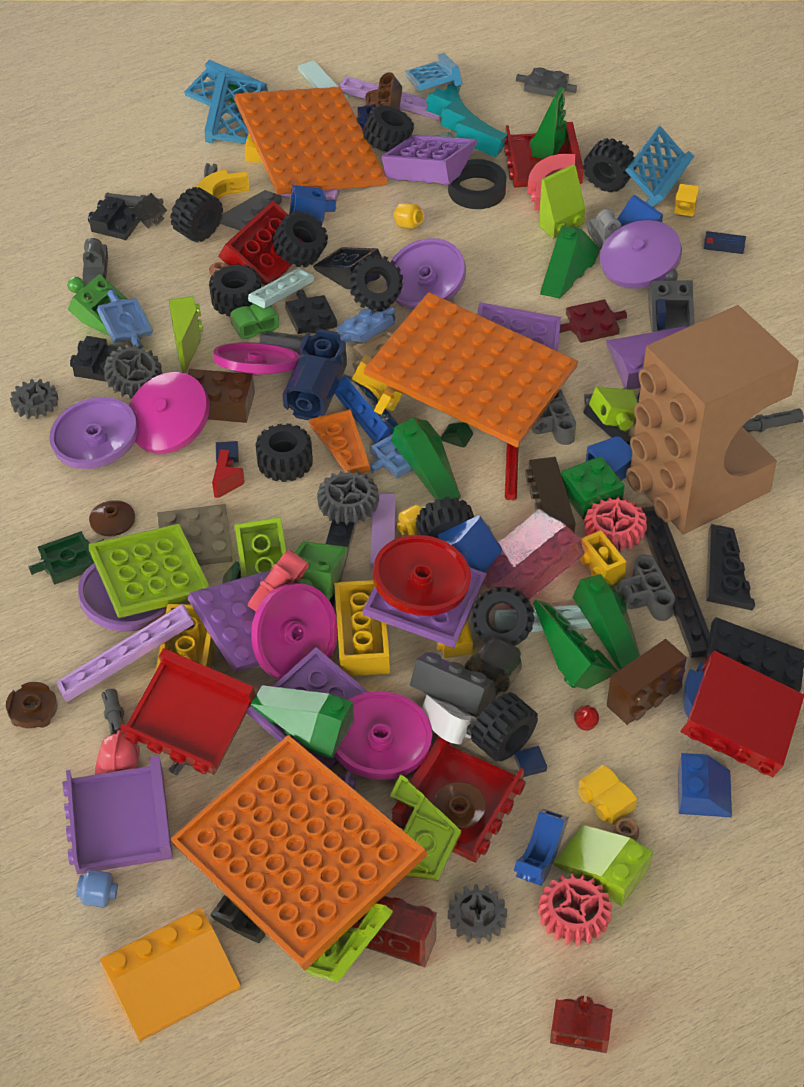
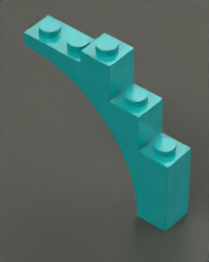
[426,83,507,157]

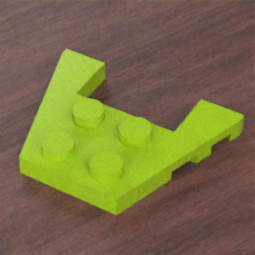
[390,774,462,881]
[305,903,393,983]

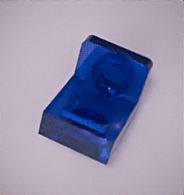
[356,105,376,130]

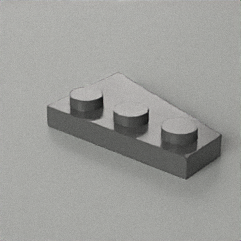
[220,190,282,231]

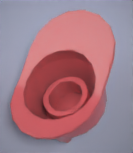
[95,730,140,775]

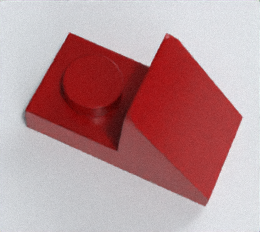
[212,450,245,498]

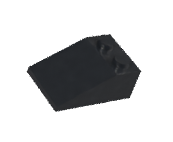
[313,247,382,289]

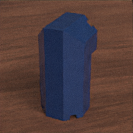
[283,329,347,421]

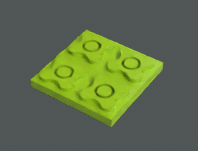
[89,524,210,618]

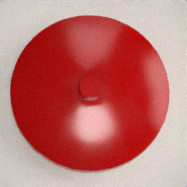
[373,535,471,616]

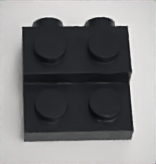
[88,196,144,240]
[70,336,125,382]

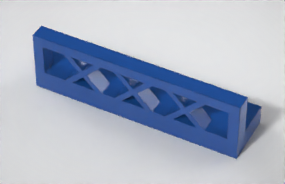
[334,375,399,444]

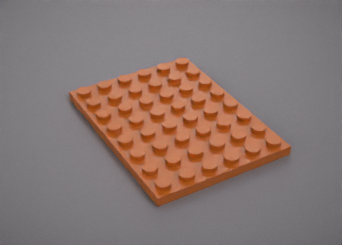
[234,86,387,195]
[364,292,578,448]
[170,735,427,971]

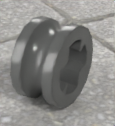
[204,163,218,178]

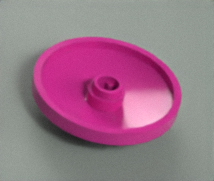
[213,342,299,376]
[129,372,210,454]
[251,583,338,680]
[334,691,432,780]

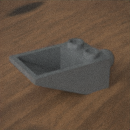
[648,269,694,332]

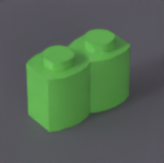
[231,304,279,339]

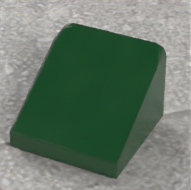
[441,422,473,448]
[222,561,242,583]

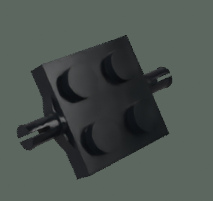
[285,290,337,334]

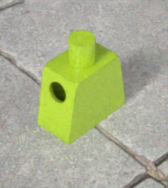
[589,386,637,431]

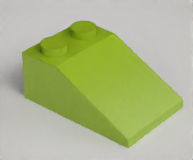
[539,165,585,239]
[168,296,203,373]
[234,517,286,578]
[554,825,653,906]

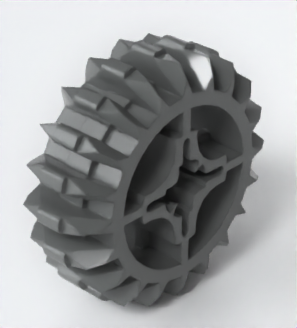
[104,344,162,399]
[317,470,379,525]

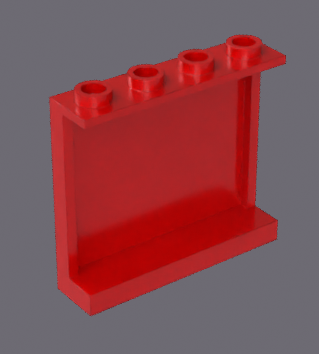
[504,122,584,188]
[120,648,256,775]
[680,651,804,778]
[392,736,526,863]

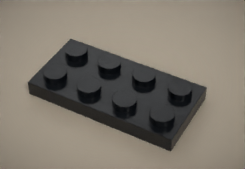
[705,617,804,692]

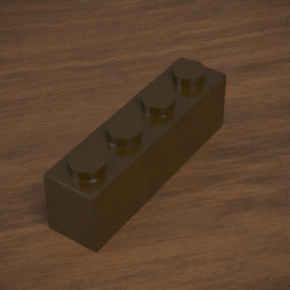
[525,457,576,542]

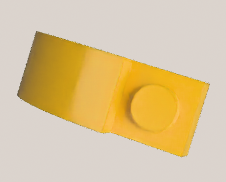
[196,169,250,199]
[352,355,403,415]

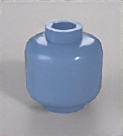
[76,870,118,908]

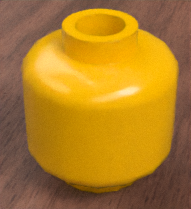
[393,202,424,229]
[397,504,426,536]

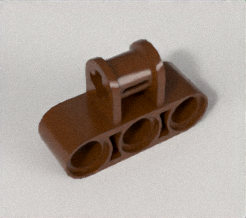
[363,72,402,115]

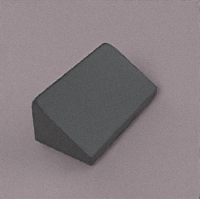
[260,331,304,355]

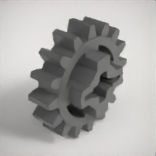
[10,379,59,419]
[448,884,507,944]

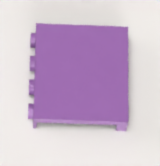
[62,756,173,874]

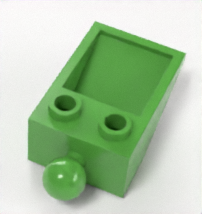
[67,274,146,336]
[295,541,348,600]

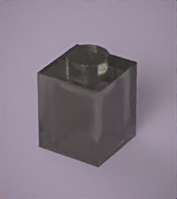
[132,193,167,229]

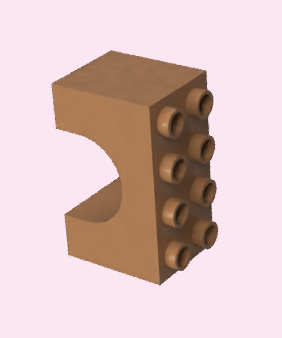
[626,305,799,535]

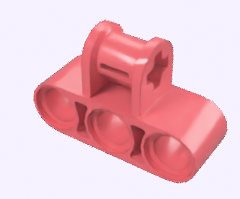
[248,550,309,612]

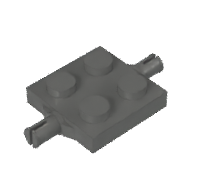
[516,67,577,97]

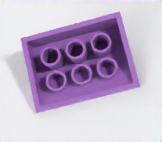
[382,135,477,185]
[606,326,687,390]

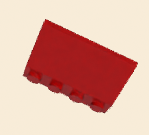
[218,201,304,285]

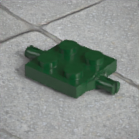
[28,531,104,585]

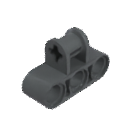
[83,238,108,287]
[531,389,576,445]
[617,554,675,621]

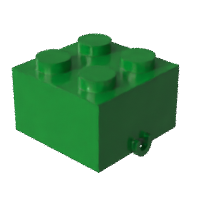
[562,456,625,519]

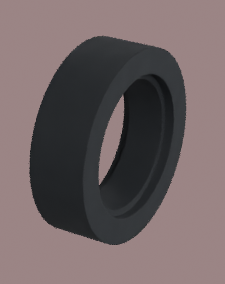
[448,159,506,209]

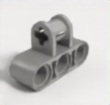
[587,208,621,251]

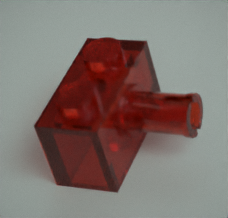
[550,996,613,1053]

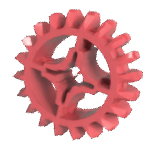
[584,496,647,552]
[538,873,612,947]

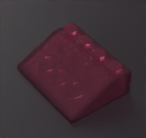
[484,509,585,609]

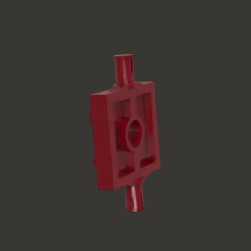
[560,299,627,343]

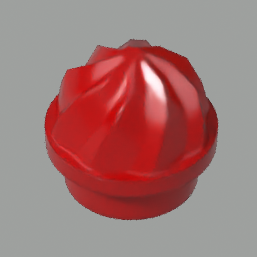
[574,705,599,731]

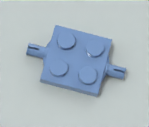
[97,289,153,349]
[336,307,395,343]
[369,434,412,478]

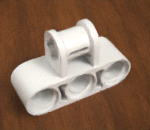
[422,694,477,744]

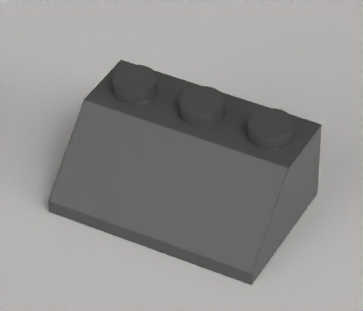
[409,652,496,715]

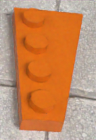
[309,409,371,474]

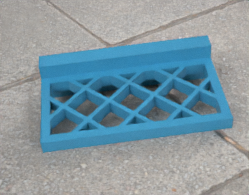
[405,53,462,91]
[184,60,268,120]
[205,72,262,144]
[625,126,694,207]

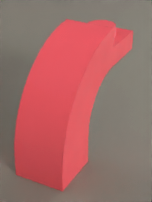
[527,154,575,210]

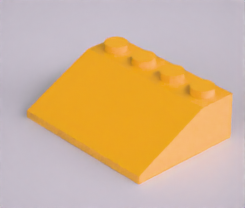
[100,907,241,1042]

